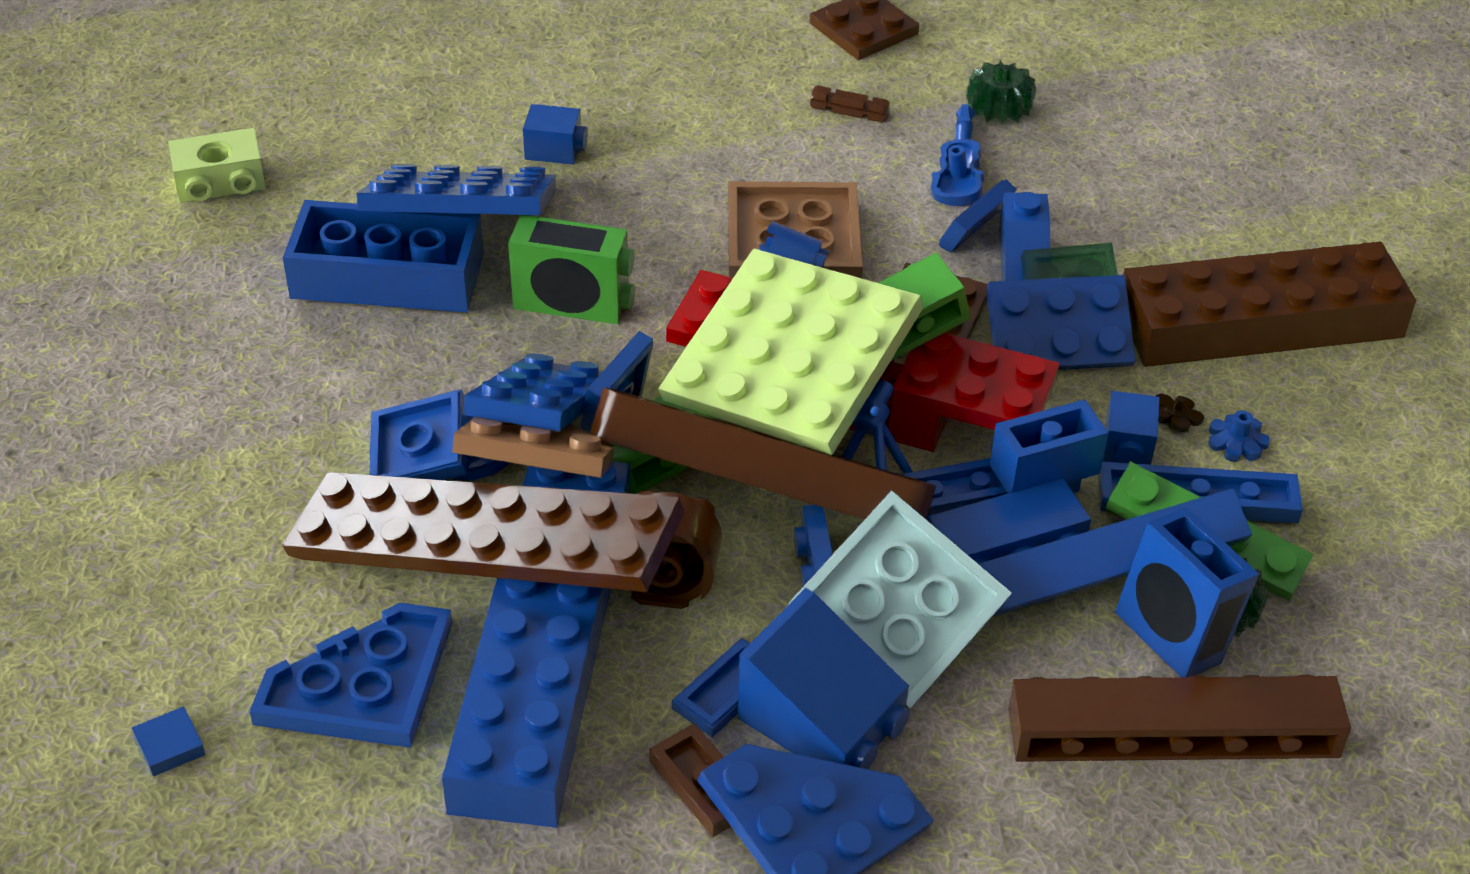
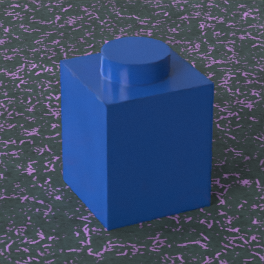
[523,104,588,165]
[1103,390,1160,465]

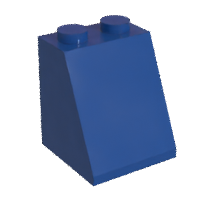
[738,588,910,769]

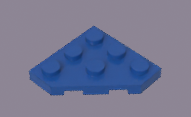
[249,603,452,748]
[697,744,934,874]

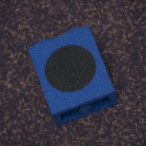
[1115,507,1259,677]

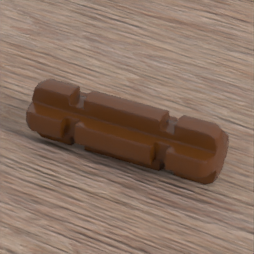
[810,85,890,123]

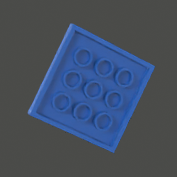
[357,164,556,215]

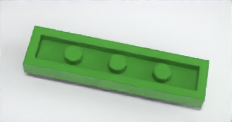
[1105,461,1314,600]

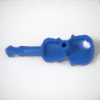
[931,104,984,207]

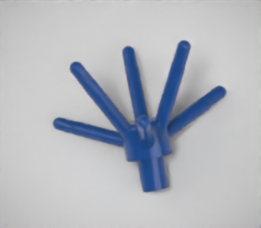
[841,380,913,474]

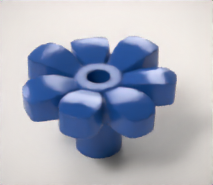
[1208,410,1270,462]

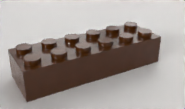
[1123,241,1416,367]

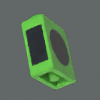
[508,215,635,325]

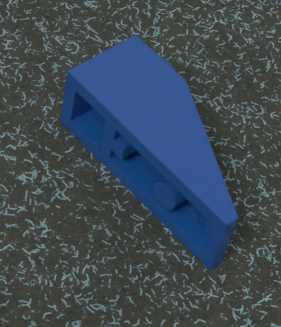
[999,192,1050,281]

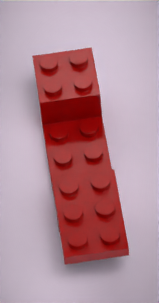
[666,270,1060,452]

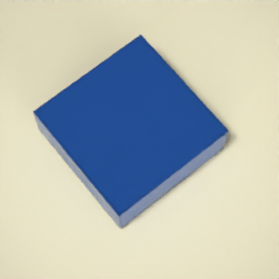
[131,706,206,777]

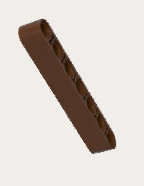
[589,387,936,520]

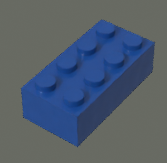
[283,200,484,313]

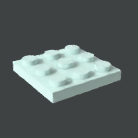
[788,491,1012,710]

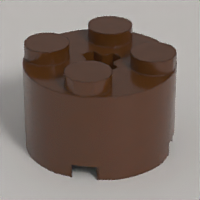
[630,490,722,609]

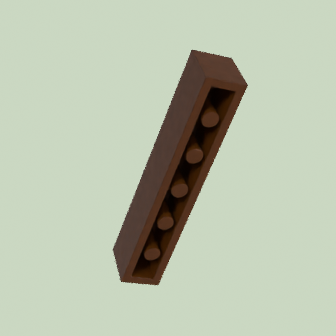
[1008,674,1351,762]

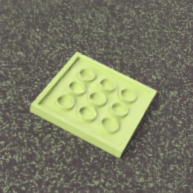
[658,248,923,455]

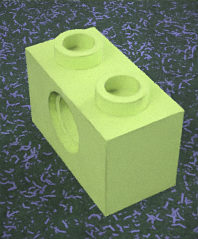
[168,128,266,203]

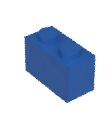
[990,399,1108,493]

